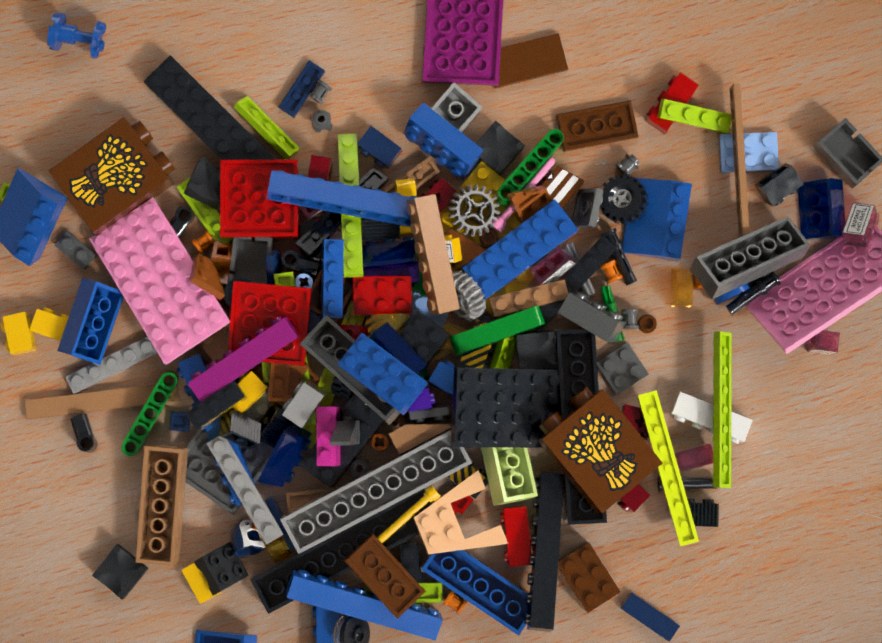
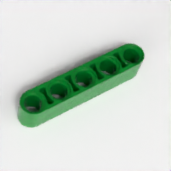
[496,129,564,206]
[450,305,545,356]
[121,370,179,456]

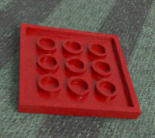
[220,159,298,238]
[228,281,312,366]

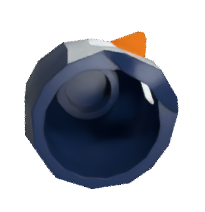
[230,520,266,557]

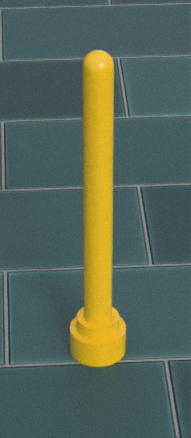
[377,485,441,543]

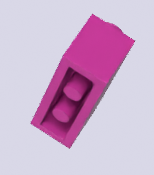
[317,407,340,466]

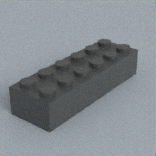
[690,216,810,299]
[300,315,400,424]

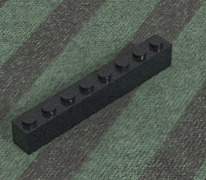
[524,472,565,632]

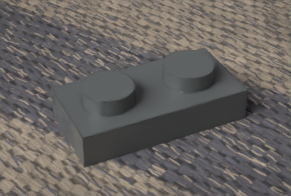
[55,231,97,270]

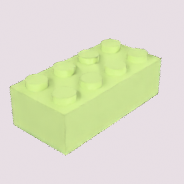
[481,447,538,506]

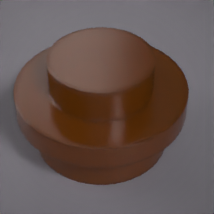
[479,229,499,248]
[637,314,657,333]

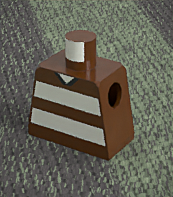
[541,166,584,209]

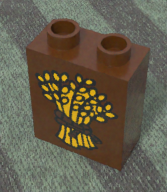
[48,117,175,235]
[537,387,663,513]

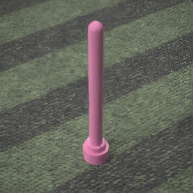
[491,158,555,233]

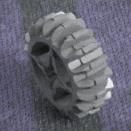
[448,184,500,237]
[452,271,486,321]

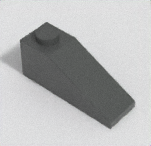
[330,417,360,446]

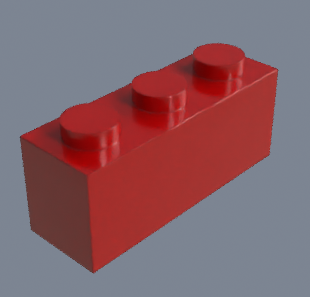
[646,72,699,135]
[500,506,532,567]

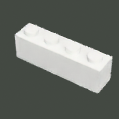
[670,392,753,444]

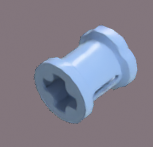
[295,273,313,288]

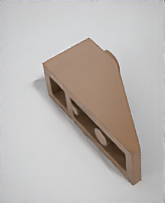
[389,423,451,455]

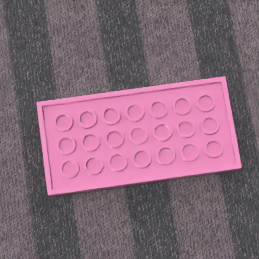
[89,198,230,365]
[742,221,882,354]

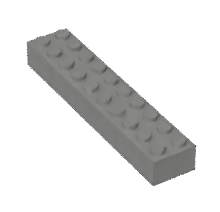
[280,428,472,554]

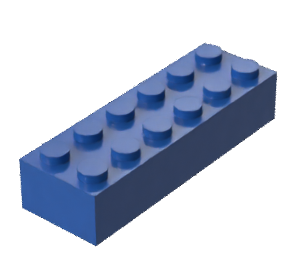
[462,200,578,300]
[421,550,529,636]

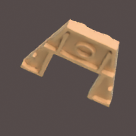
[413,470,508,554]

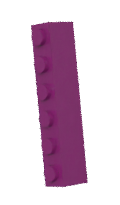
[188,316,300,402]

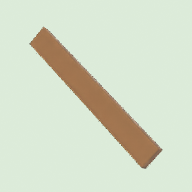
[729,83,750,237]
[25,382,180,420]

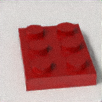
[353,275,412,315]

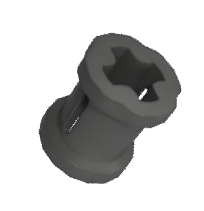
[308,79,332,105]
[621,309,639,330]

